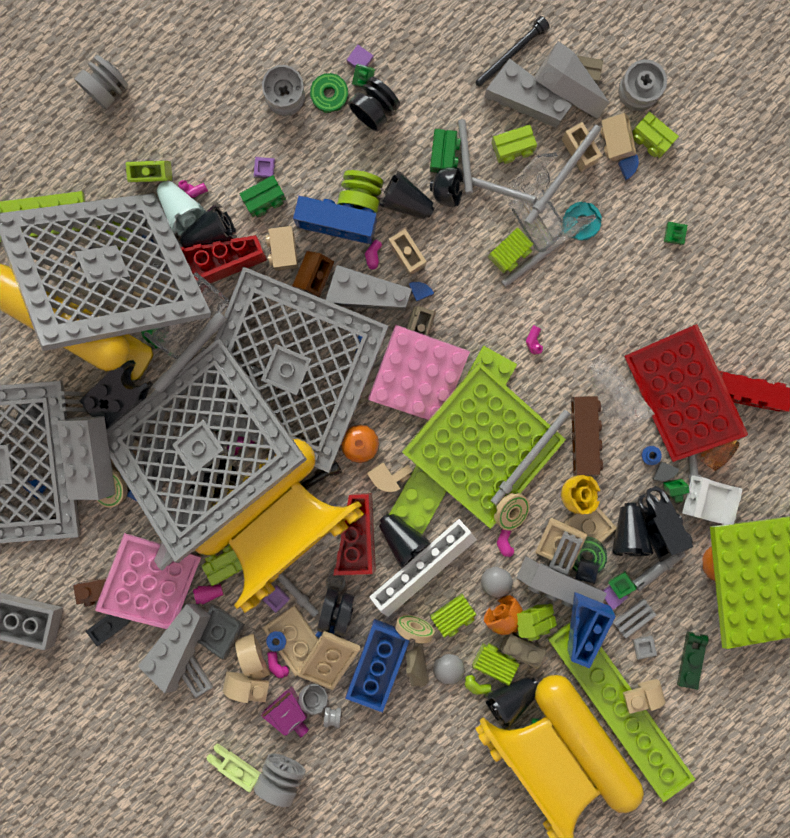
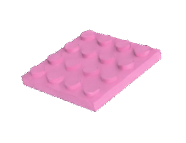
[368,325,470,420]
[95,533,201,629]

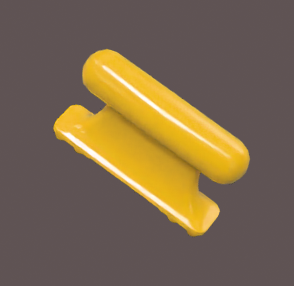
[0,264,153,380]
[195,439,364,613]
[475,675,644,838]

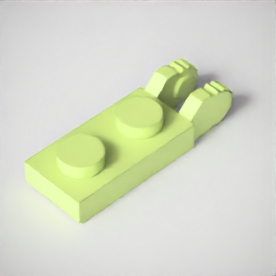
[207,744,261,792]

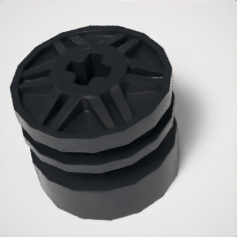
[348,77,400,132]

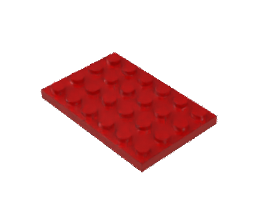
[624,324,748,462]

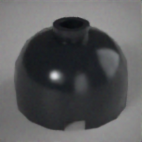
[430,167,463,207]

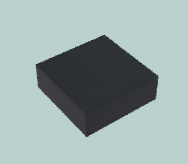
[575,559,600,584]

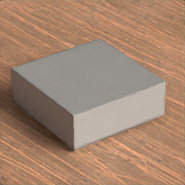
[632,635,657,660]

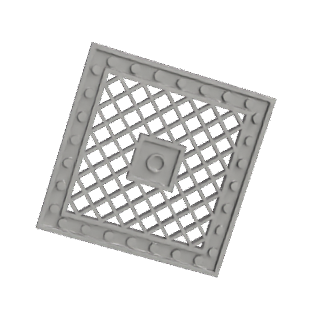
[0,193,211,351]
[191,267,389,473]
[106,339,307,563]
[0,380,81,543]

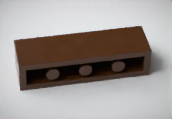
[571,396,603,476]

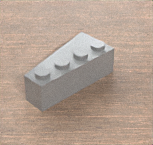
[484,59,572,128]
[326,265,412,311]
[516,556,607,608]
[138,604,211,693]

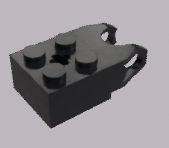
[79,360,153,430]
[638,486,694,562]

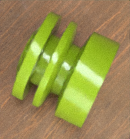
[337,170,384,215]

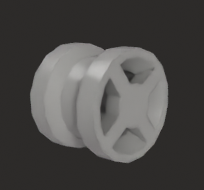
[324,707,341,729]

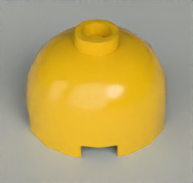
[561,475,600,515]

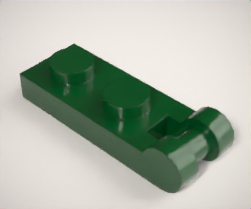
[677,631,709,690]

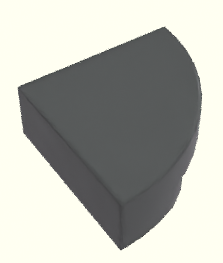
[653,462,680,481]

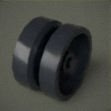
[317,588,355,638]

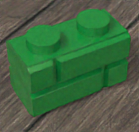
[430,129,461,173]
[239,175,286,218]

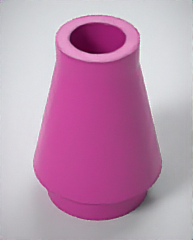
[193,584,223,605]

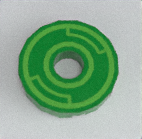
[310,73,348,113]

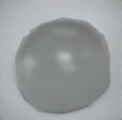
[481,567,513,598]
[433,654,465,685]
[298,684,328,715]

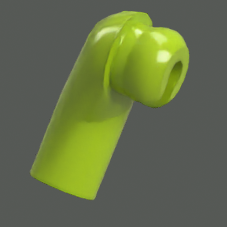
[464,675,491,695]

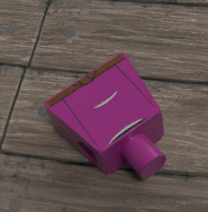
[261,686,309,738]

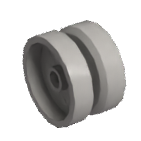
[618,59,667,111]

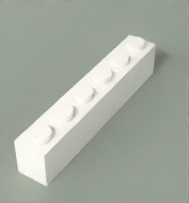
[370,519,477,617]

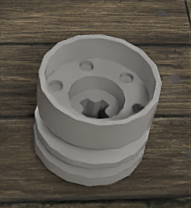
[74,54,129,110]
[262,65,305,116]
[254,753,306,807]

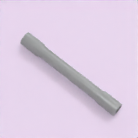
[152,311,227,394]

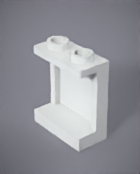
[682,475,742,525]

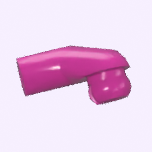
[526,326,543,355]

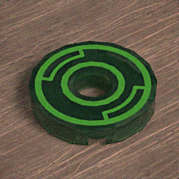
[572,537,608,573]

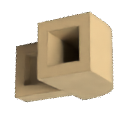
[367,462,412,492]
[235,634,270,679]
[223,672,269,703]
[623,679,666,714]

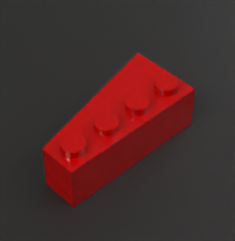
[180,235,268,288]
[719,371,790,412]
[333,493,376,575]

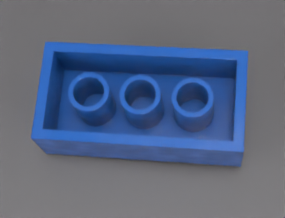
[293,196,377,245]
[345,619,410,713]

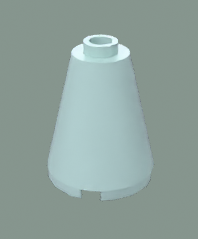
[157,181,206,236]

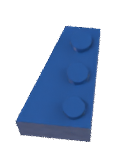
[567,592,616,669]

